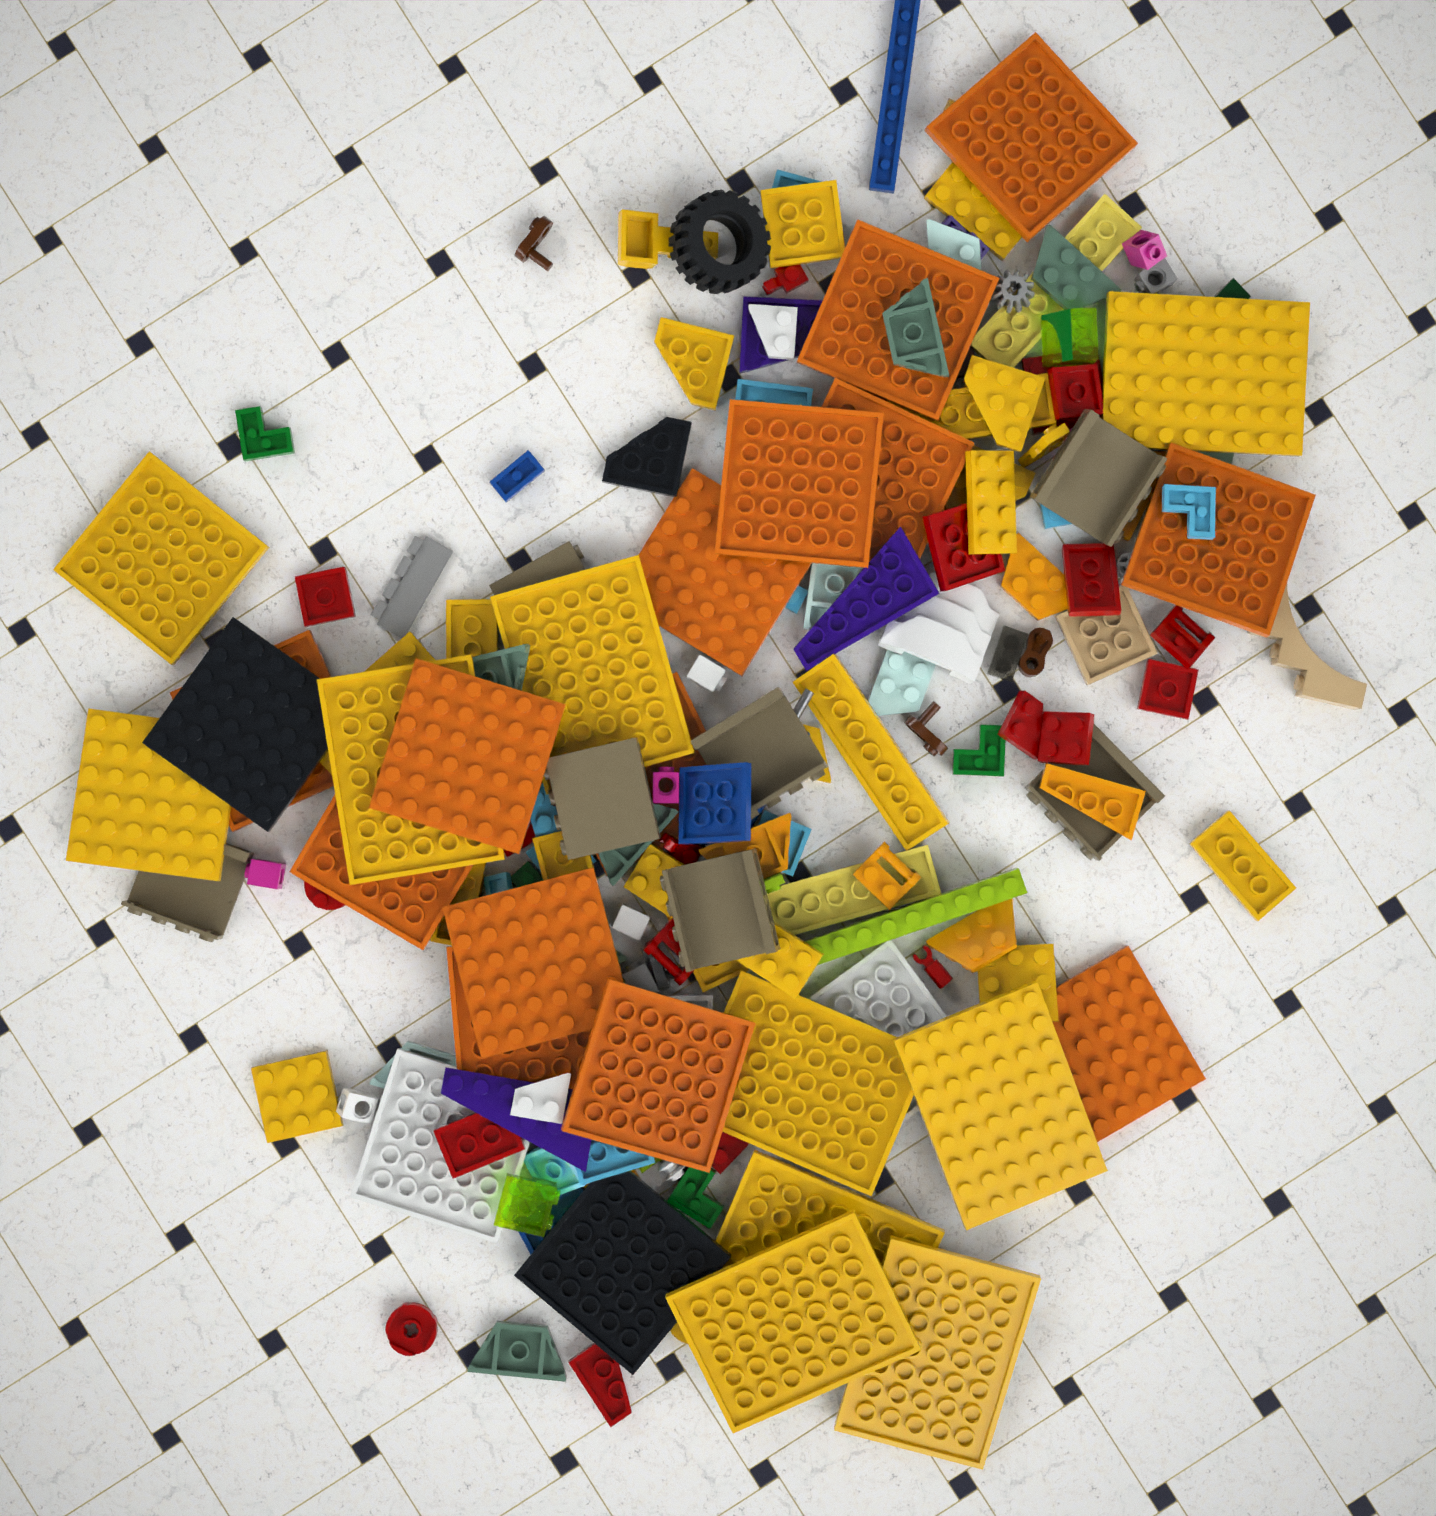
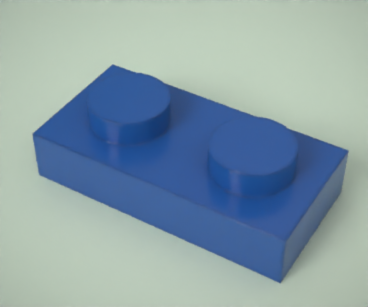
[489,450,545,503]

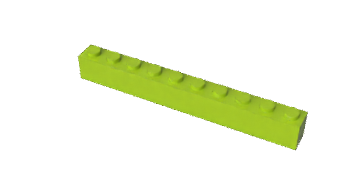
[804,868,1028,965]

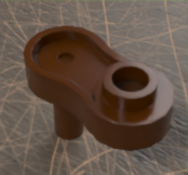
[514,216,553,272]
[1018,628,1053,678]
[904,701,948,757]

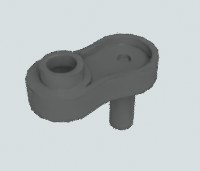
[641,941,684,991]

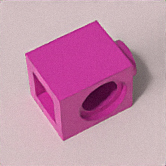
[1122,230,1167,270]
[653,767,679,803]
[245,859,286,889]

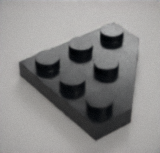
[602,417,692,497]

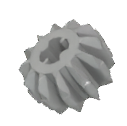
[992,269,1035,313]

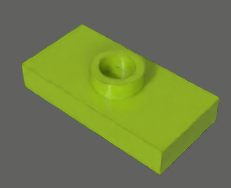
[764,872,785,894]

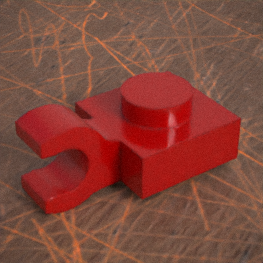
[762,264,809,296]
[659,832,704,865]

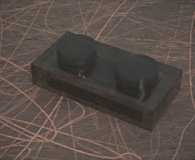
[987,626,1028,682]

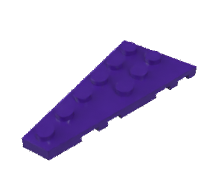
[739,296,823,374]
[793,526,940,671]
[441,1067,592,1172]

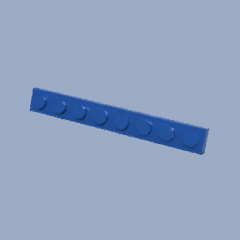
[869,0,921,194]

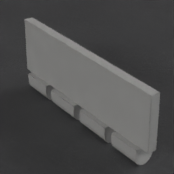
[371,536,453,638]

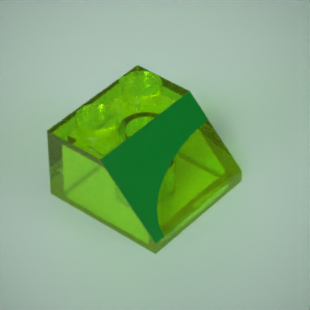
[1041,308,1099,367]

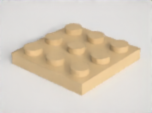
[1055,586,1158,685]

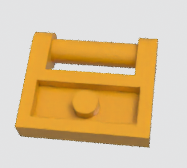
[852,841,921,910]

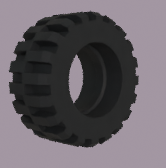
[669,190,771,294]

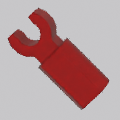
[912,945,953,989]

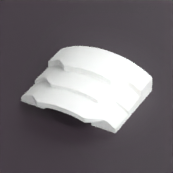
[878,572,1000,684]

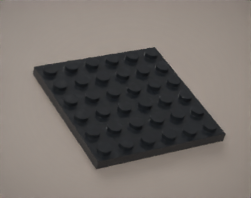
[142,617,328,832]
[514,1170,731,1375]

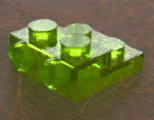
[494,1173,561,1237]

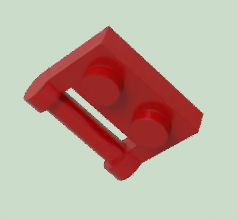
[1150,605,1215,669]
[643,918,695,986]

